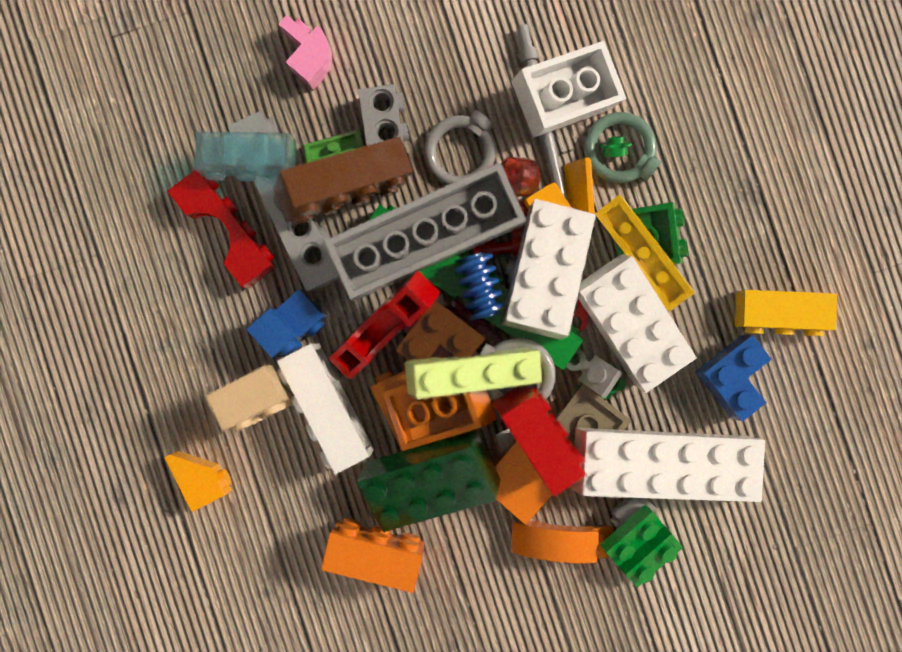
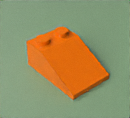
[382,384,497,451]

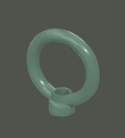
[584,112,661,183]

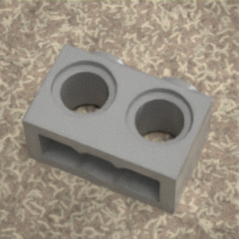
[358,84,409,148]

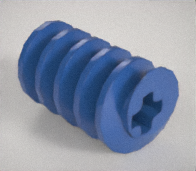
[453,253,506,322]

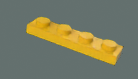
[595,194,696,312]

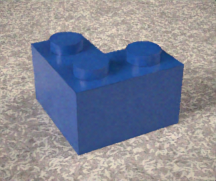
[246,289,327,358]
[695,335,772,422]

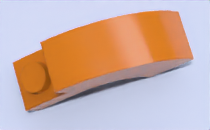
[511,520,614,563]

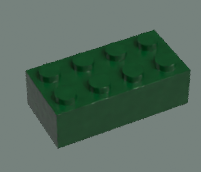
[357,429,501,532]

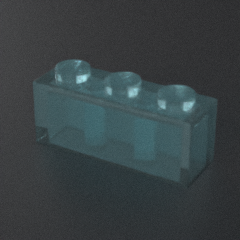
[195,132,296,182]

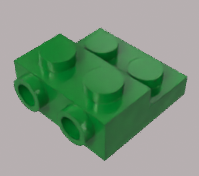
[616,202,689,265]
[599,504,683,588]

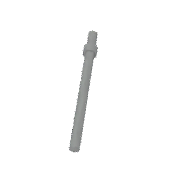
[516,24,568,200]

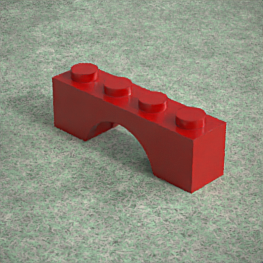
[167,169,277,289]
[328,271,440,380]

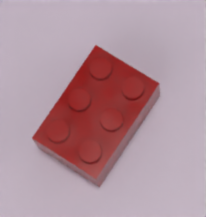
[492,385,587,497]

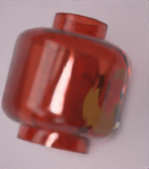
[501,157,541,197]

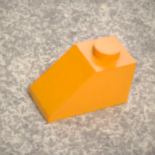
[164,451,232,512]

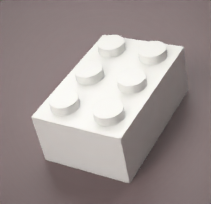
[511,41,626,138]

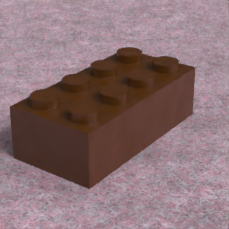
[273,136,413,224]

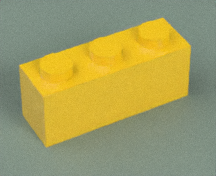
[734,290,837,336]

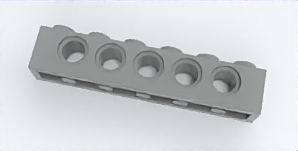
[227,111,341,293]

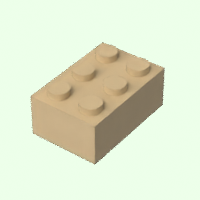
[206,364,294,432]

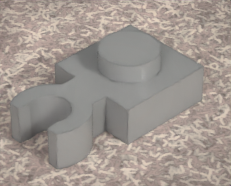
[566,349,622,398]

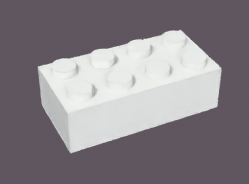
[501,199,596,340]
[577,254,697,393]
[277,344,374,474]

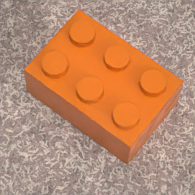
[321,518,425,593]

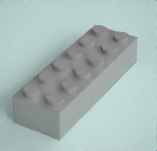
[324,162,526,301]

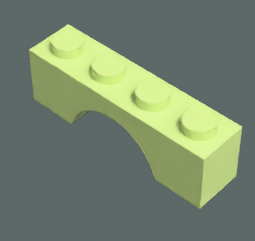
[405,347,542,399]

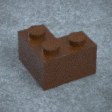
[396,300,485,361]

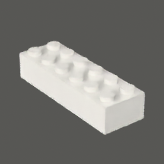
[572,428,765,502]

